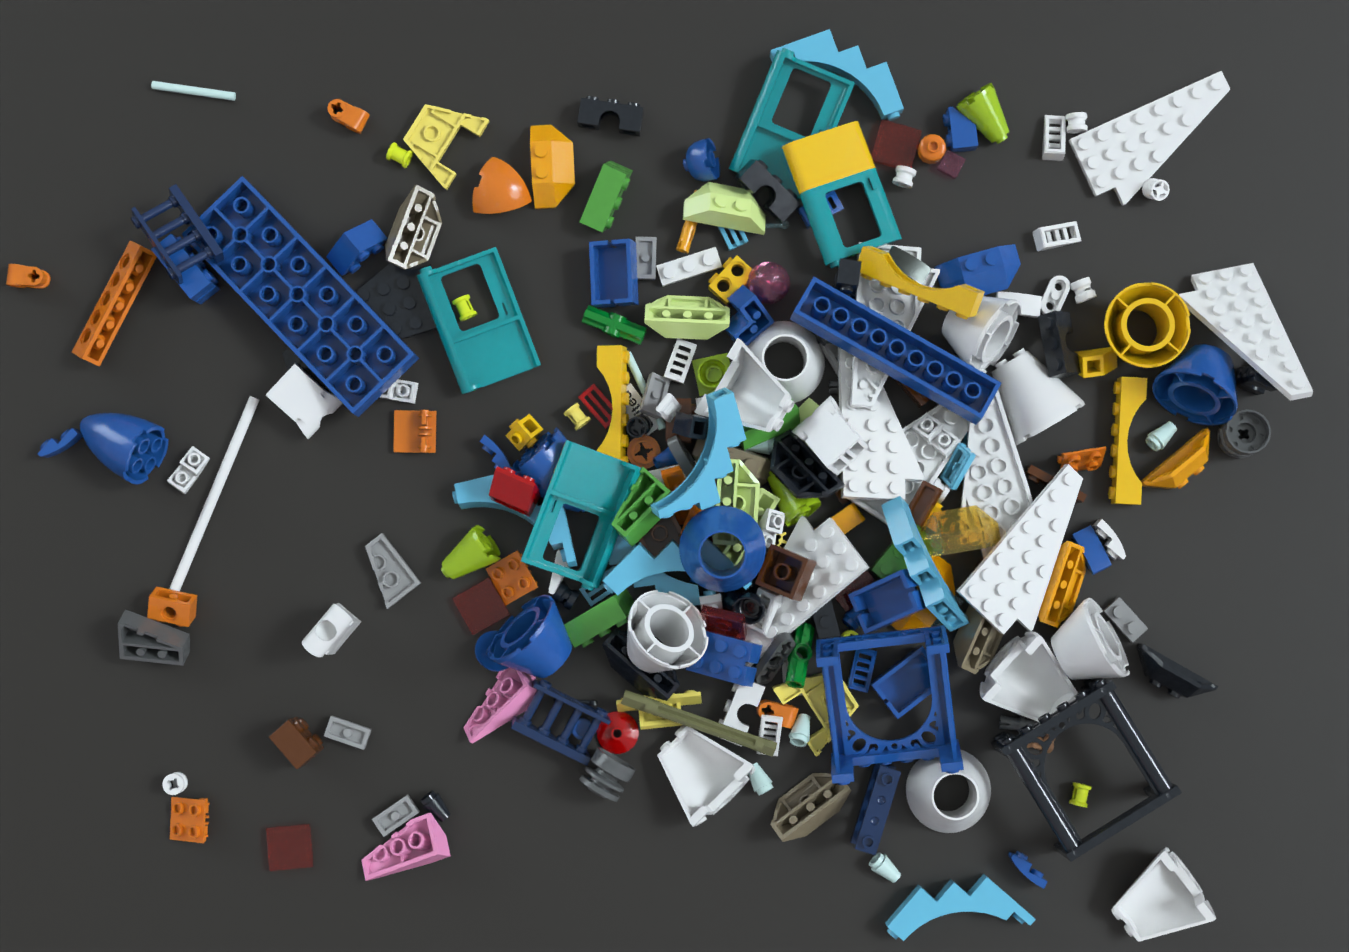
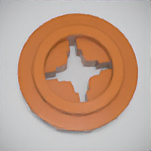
[627,435,661,469]

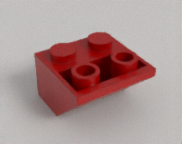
[489,466,540,517]

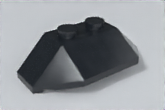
[770,429,845,499]
[602,629,680,701]
[1137,643,1218,699]

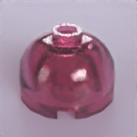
[747,261,790,304]

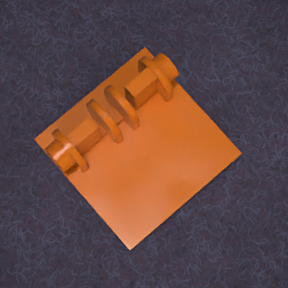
[393,410,437,453]
[1057,446,1106,472]
[486,550,538,606]
[170,797,210,843]

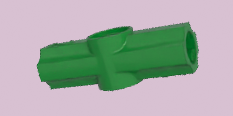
[582,305,647,345]
[785,623,815,688]

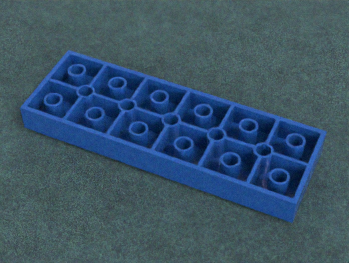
[181,176,419,417]

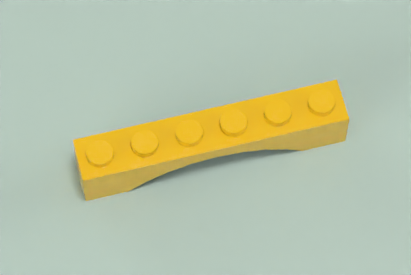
[858,246,985,319]
[596,345,630,463]
[1108,377,1147,505]

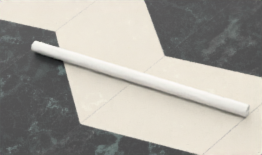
[169,396,259,591]

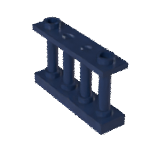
[131,184,224,285]
[510,678,611,766]
[850,763,901,856]

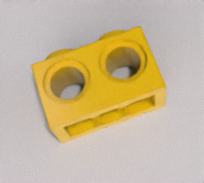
[708,255,756,306]

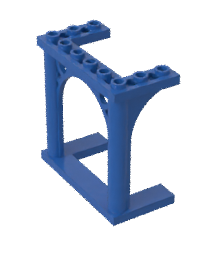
[816,625,964,785]

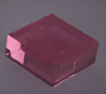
[937,150,966,179]

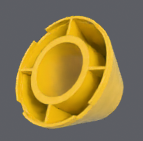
[1104,282,1191,368]

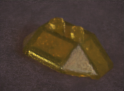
[919,505,1001,557]

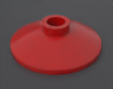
[597,711,639,754]

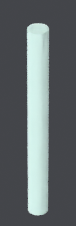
[151,81,236,101]
[627,351,666,430]

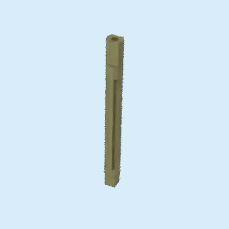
[621,690,777,757]

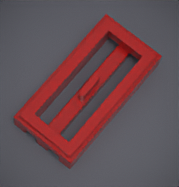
[578,384,613,429]

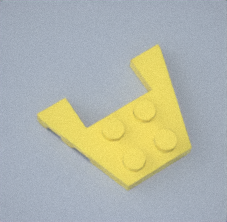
[403,104,490,190]
[772,673,859,757]

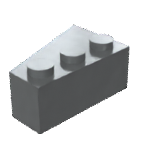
[118,609,190,666]

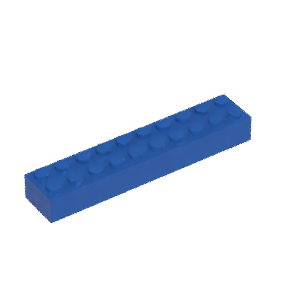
[790,277,1001,425]

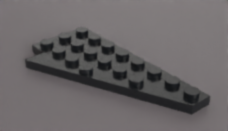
[282,263,437,371]

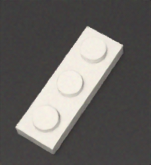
[656,247,722,287]

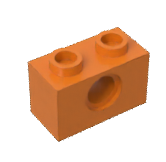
[147,586,198,627]

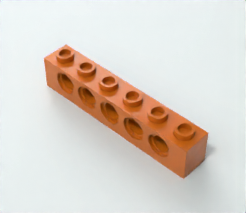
[72,241,157,367]

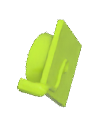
[692,353,730,396]

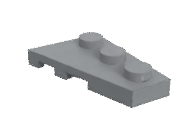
[365,533,421,609]

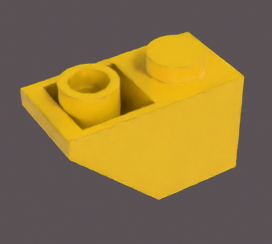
[1074,347,1117,378]

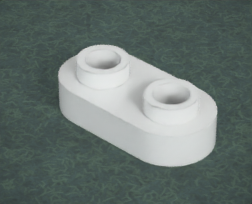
[1040,276,1070,314]

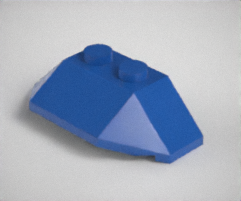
[934,244,1021,295]

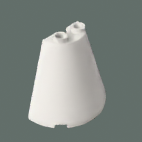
[694,338,795,432]
[992,348,1085,445]
[980,631,1078,722]
[657,726,755,827]
[1111,847,1216,942]

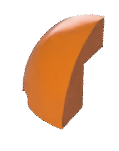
[472,157,532,214]

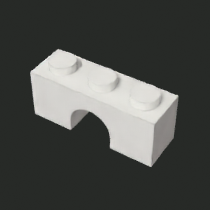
[718,682,765,747]

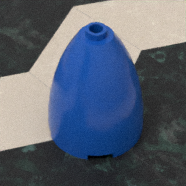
[80,413,169,484]
[511,428,585,512]

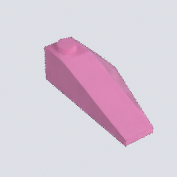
[464,668,537,744]
[362,813,451,881]

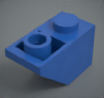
[943,107,978,153]

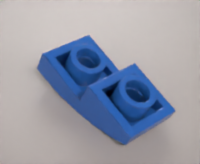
[38,428,83,458]
[480,435,511,469]
[1071,525,1112,575]
[1008,851,1048,889]

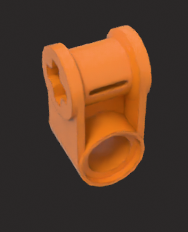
[327,99,370,134]
[6,264,51,289]
[756,699,799,729]

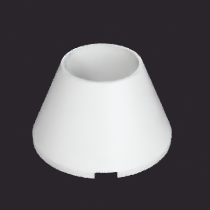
[942,296,1022,373]
[747,321,825,403]
[627,590,709,673]
[1051,598,1130,680]
[906,749,991,833]

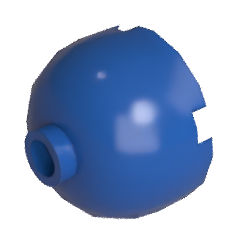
[683,138,720,182]

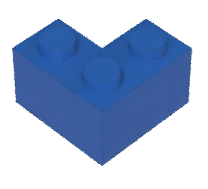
[326,219,388,276]
[725,285,775,346]

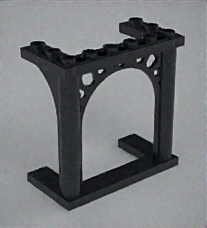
[991,678,1182,862]

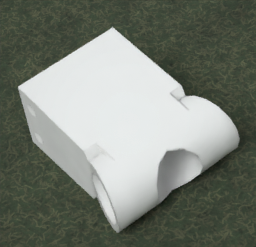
[266,363,342,439]
[791,396,869,476]
[302,603,361,657]

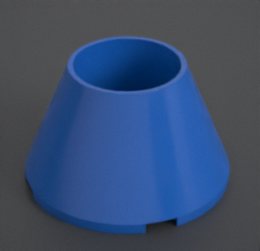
[1152,344,1238,425]
[679,505,766,592]
[489,594,572,678]

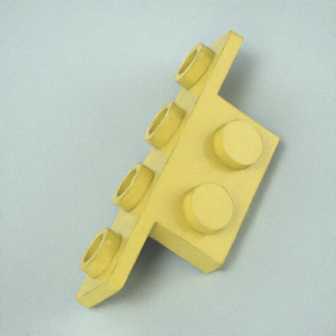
[616,690,702,730]

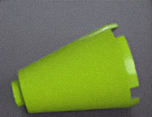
[956,83,1009,144]
[767,471,821,527]
[441,525,501,579]

